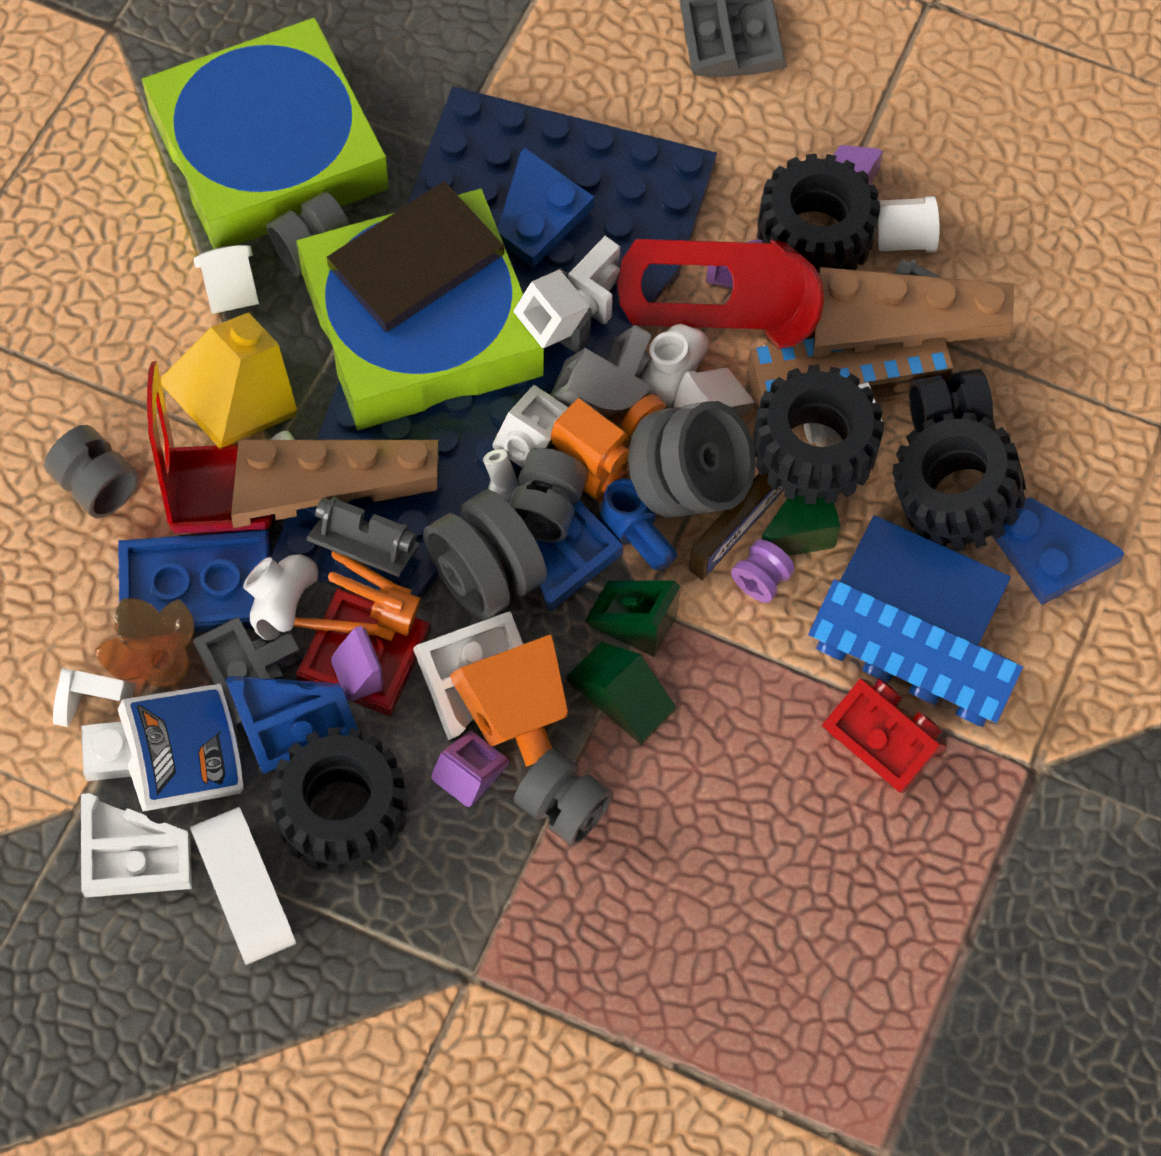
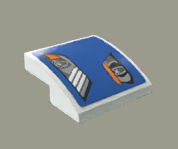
[118,684,244,811]

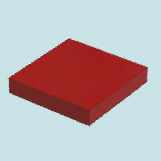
[296,588,431,717]

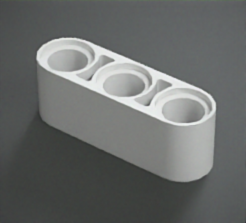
[190,807,296,965]

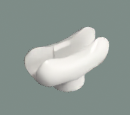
[640,324,710,408]
[243,554,318,640]

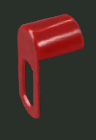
[616,239,825,349]
[147,361,273,534]

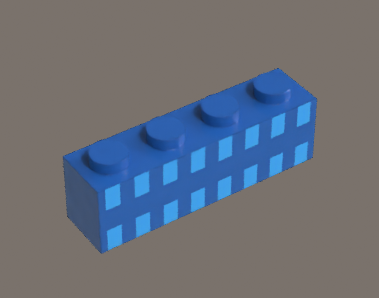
[808,579,1024,727]

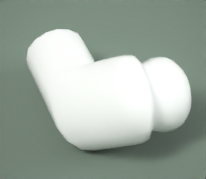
[483,449,520,503]

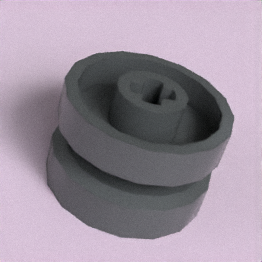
[628,401,756,518]
[423,489,547,621]

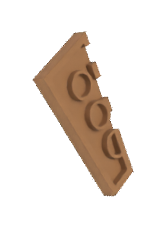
[813,267,1014,358]
[231,440,439,528]

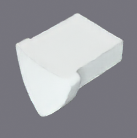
[877,196,940,253]
[193,245,259,314]
[674,367,756,416]
[53,668,136,727]

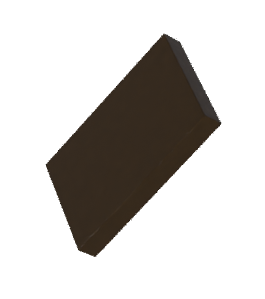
[327,181,504,333]

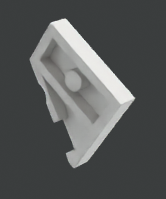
[81,793,192,897]

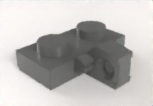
[193,617,303,731]

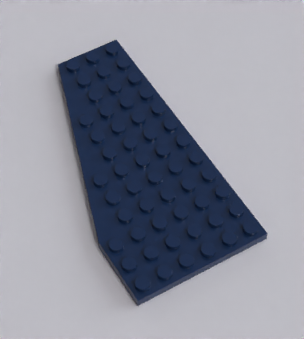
[271,86,717,599]

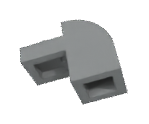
[550,325,652,419]

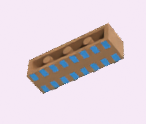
[747,335,953,412]

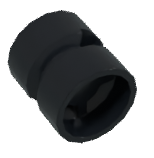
[909,368,994,433]

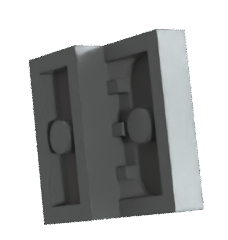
[680,0,787,77]

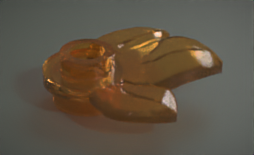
[95,598,194,688]

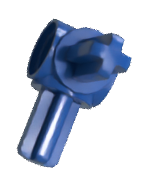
[598,479,677,571]

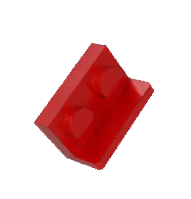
[821,678,947,793]

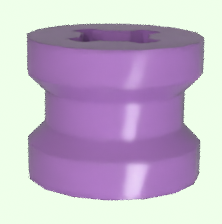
[731,539,795,603]

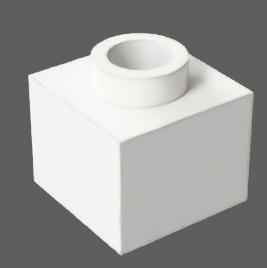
[513,270,590,348]

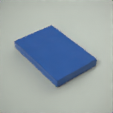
[840,515,1011,645]
[118,529,271,639]

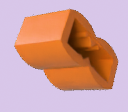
[551,398,629,502]

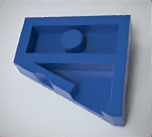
[498,148,594,268]
[992,497,1124,605]
[535,501,623,612]
[225,676,358,774]

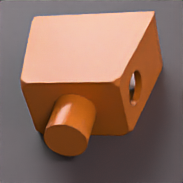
[449,634,568,767]

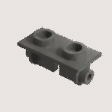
[307,496,420,577]

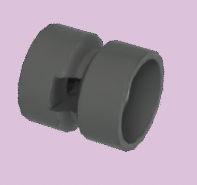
[266,192,350,278]
[44,425,140,519]
[509,448,588,543]
[514,748,613,846]

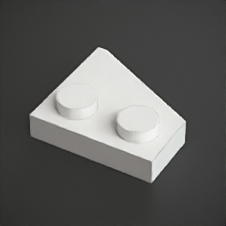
[413,611,523,740]

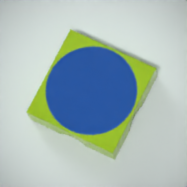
[142,17,389,249]
[296,188,544,431]

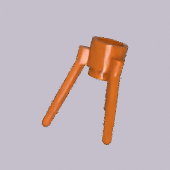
[294,551,421,642]

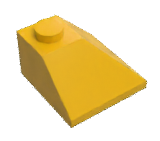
[161,312,297,449]

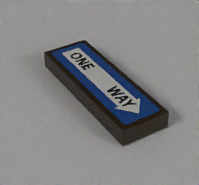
[689,473,785,581]

